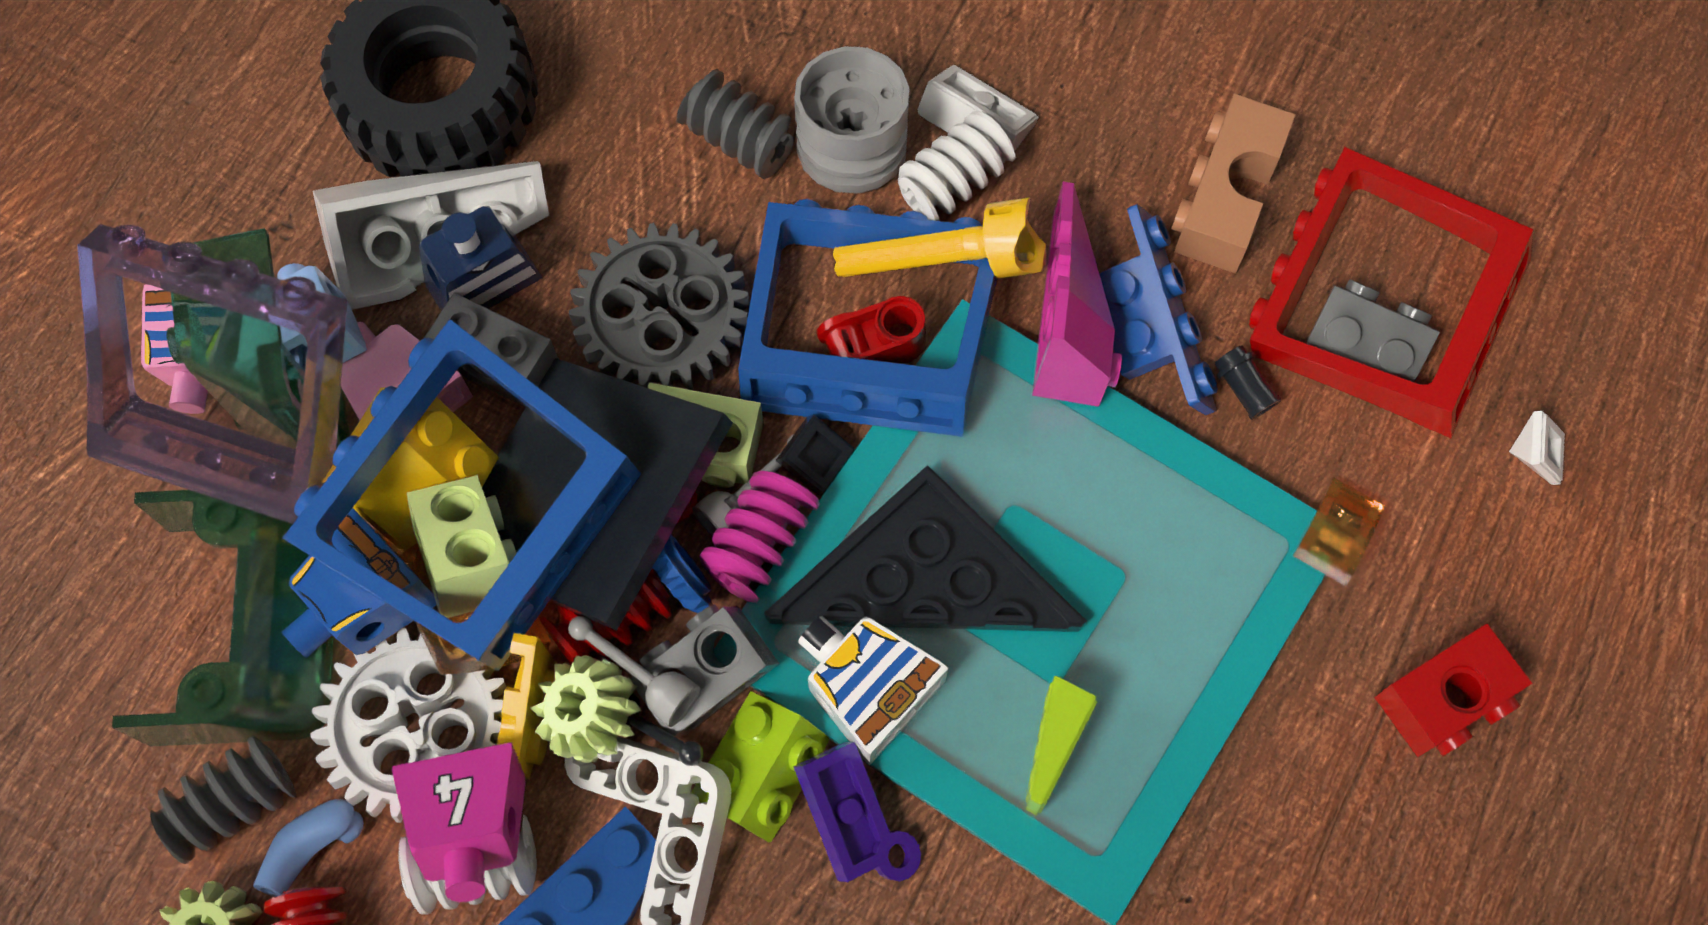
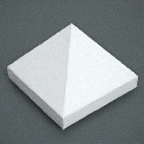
[1509,411,1565,485]

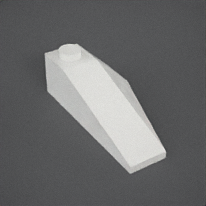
[313,161,549,309]

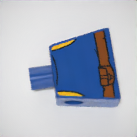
[282,508,437,658]

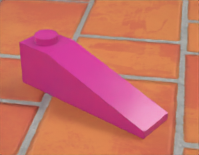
[1032,181,1122,407]

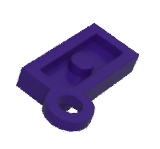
[793,742,921,882]

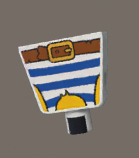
[798,616,948,765]

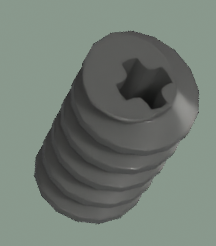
[676,69,794,179]
[150,735,297,864]

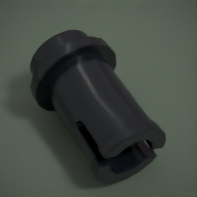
[1215,345,1281,420]

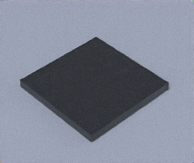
[482,358,733,631]

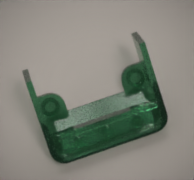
[166,228,350,475]
[112,488,334,747]

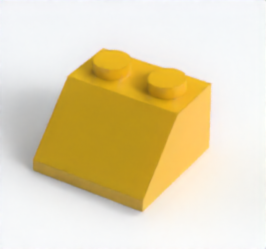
[322,387,499,550]

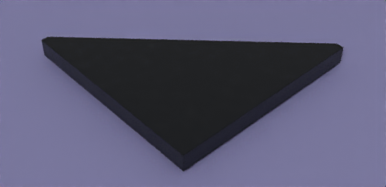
[764,465,1087,632]

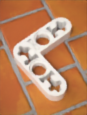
[565,736,731,925]

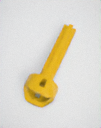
[833,197,1046,278]

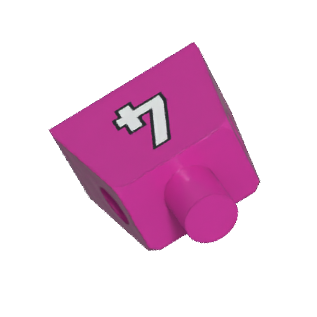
[392,742,526,902]

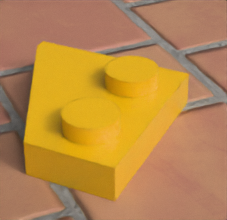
[497,633,557,780]

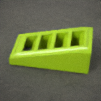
[1025,676,1098,815]

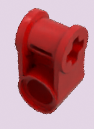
[816,296,926,364]

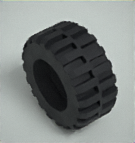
[320,0,538,177]

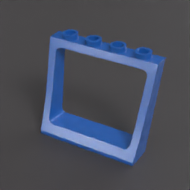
[738,199,998,437]
[283,319,641,671]

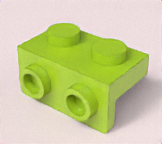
[691,691,829,842]

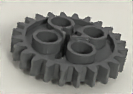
[569,223,750,390]

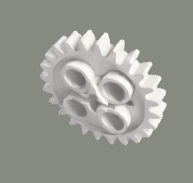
[311,627,507,823]

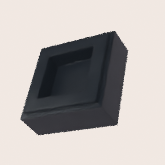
[775,415,856,495]

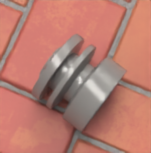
[794,46,909,194]

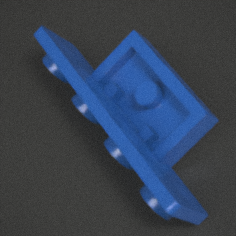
[1099,204,1218,416]

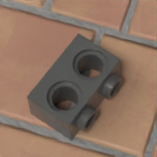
[631,604,780,738]

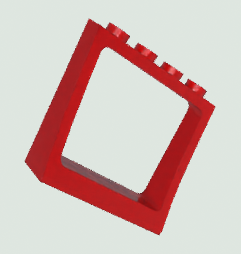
[1249,147,1534,438]

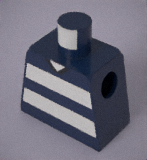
[419,206,542,311]

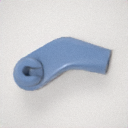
[253,799,363,897]

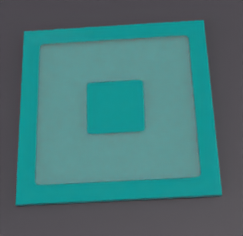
[714,299,1351,925]

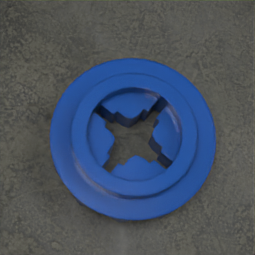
[652,535,712,613]

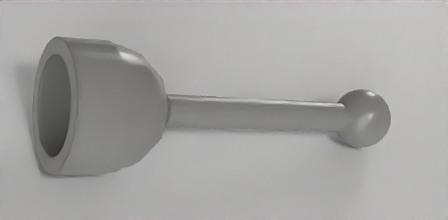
[692,434,794,536]
[569,616,700,727]

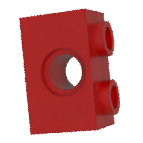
[1374,623,1533,758]

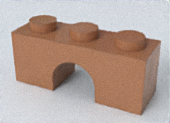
[1171,94,1296,274]

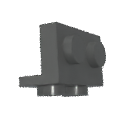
[1306,279,1440,382]

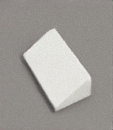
[918,65,1039,163]

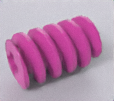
[699,471,820,603]

